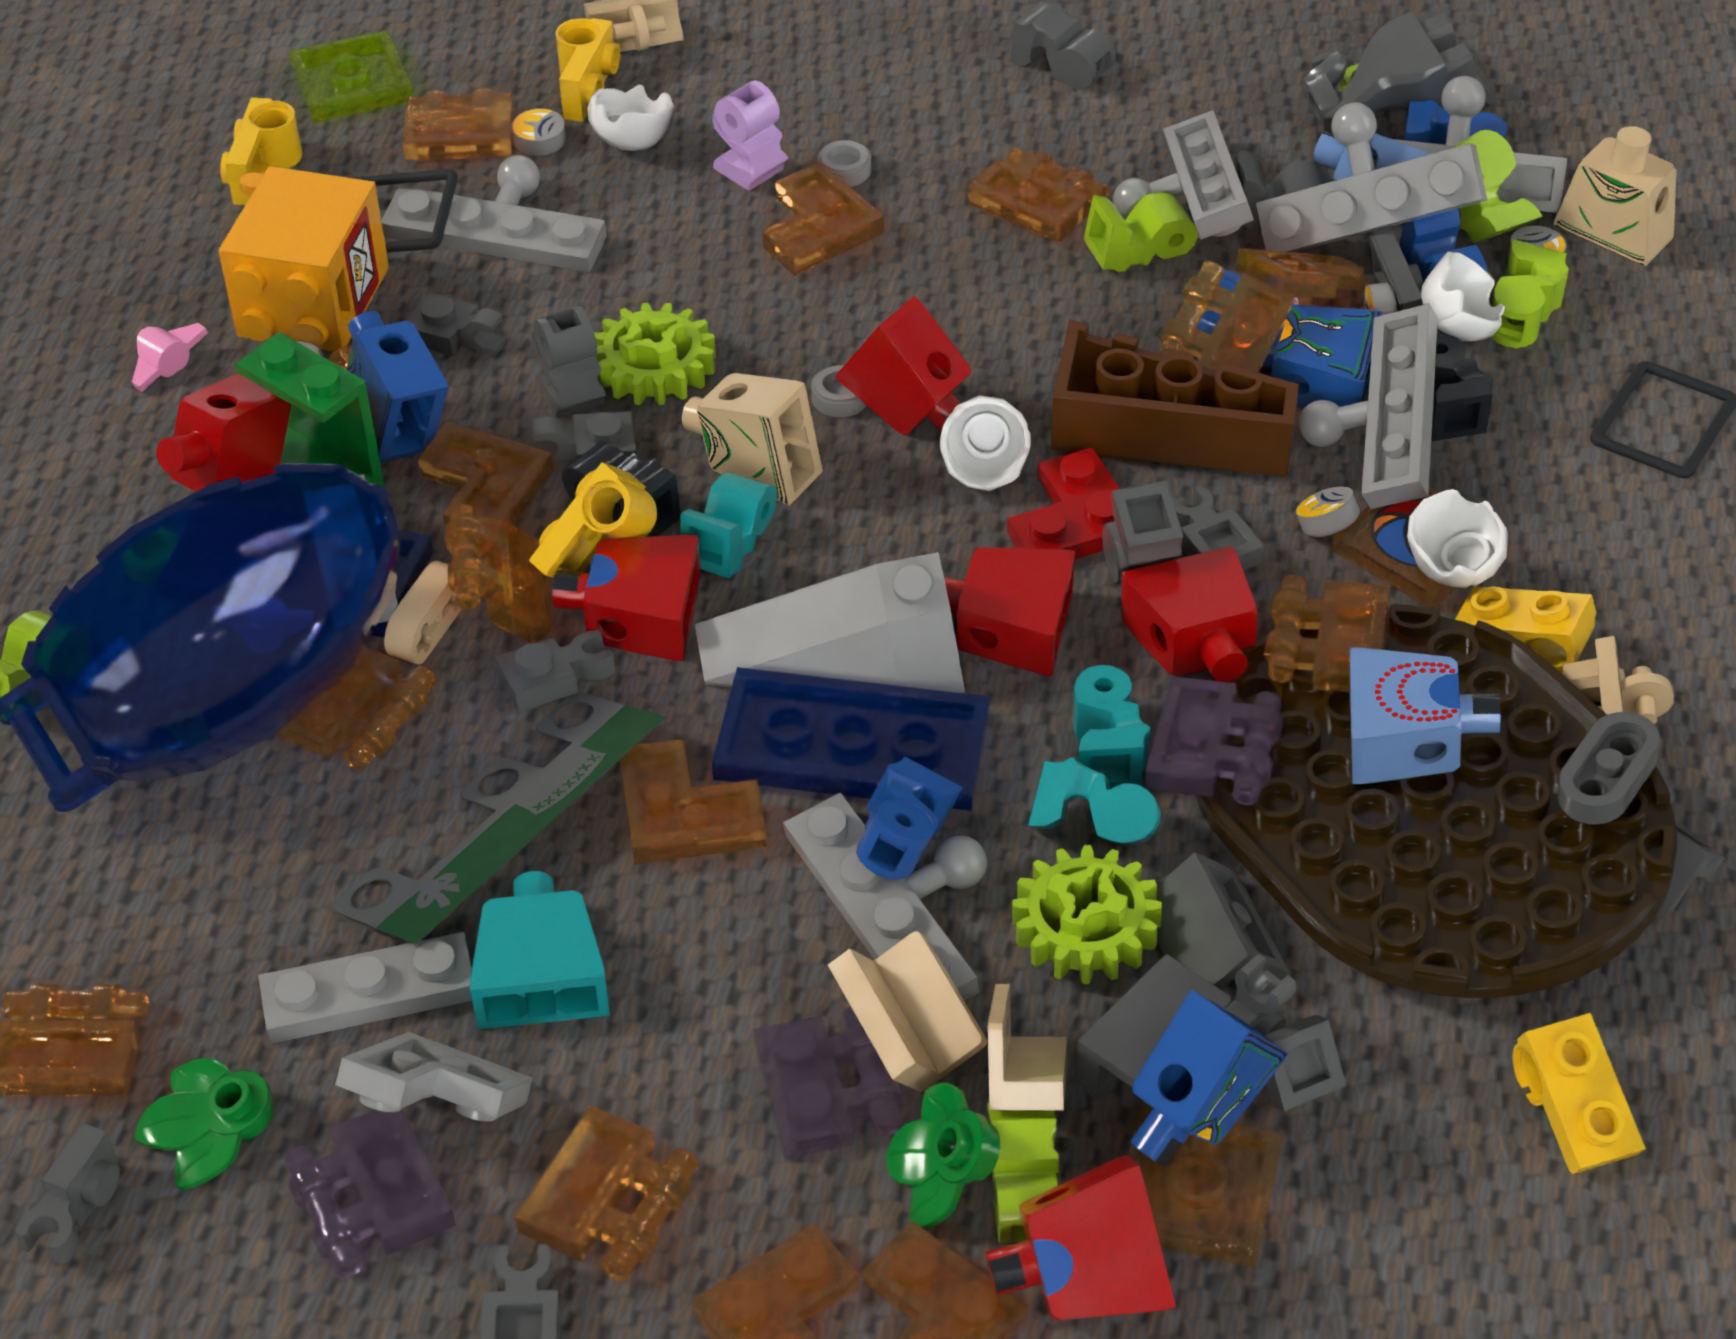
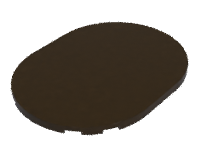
[1189,604,1678,998]

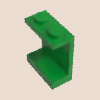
[235,332,384,496]

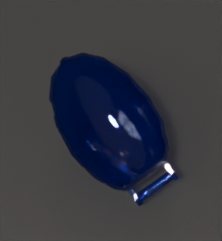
[0,463,401,812]

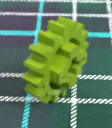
[594,303,716,405]
[1012,845,1162,984]

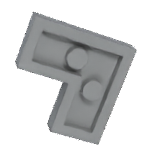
[335,1032,533,1121]

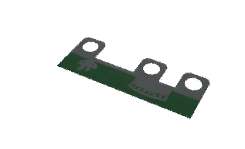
[332,692,666,945]

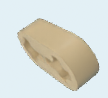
[384,560,470,665]

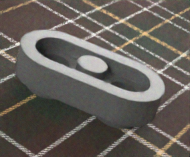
[1558,712,1660,824]

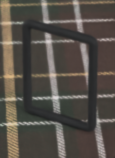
[349,169,458,253]
[1590,361,1736,478]

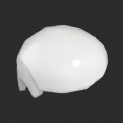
[587,85,674,151]
[1421,252,1505,341]
[940,395,1031,491]
[1407,489,1508,588]

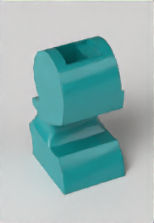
[680,472,777,579]
[1072,665,1150,788]
[1028,758,1161,846]

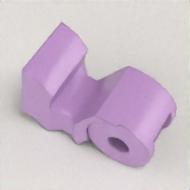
[712,80,788,191]

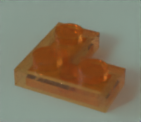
[762,161,884,276]
[1235,248,1364,305]
[418,422,554,547]
[620,739,767,864]
[863,1221,1028,1339]
[692,1222,859,1339]

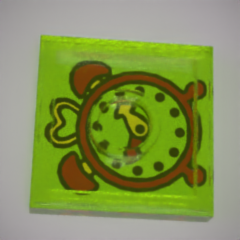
[288,30,414,123]

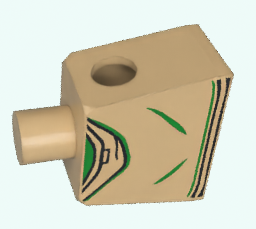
[1554,126,1677,266]
[682,373,823,506]

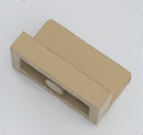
[828,931,987,1092]
[988,984,1068,1110]

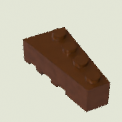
[1051,319,1299,477]

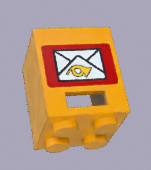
[218,166,389,353]

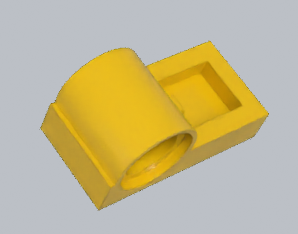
[556,18,621,122]
[220,98,302,205]
[529,462,657,578]
[1455,586,1597,676]
[1512,1013,1646,1175]

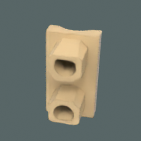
[584,0,684,52]
[1563,636,1674,724]

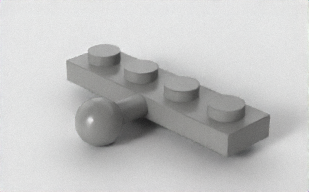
[1373,76,1568,214]
[1256,102,1488,258]
[1113,110,1254,240]
[381,155,607,272]
[1299,304,1438,509]
[783,792,987,1001]

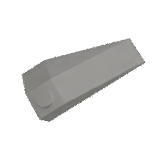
[695,552,966,707]

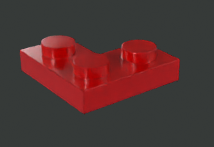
[1007,447,1120,559]

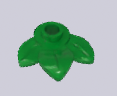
[134,1058,273,1190]
[885,1083,1000,1230]

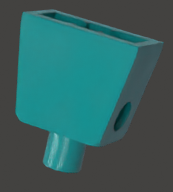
[470,871,610,1030]

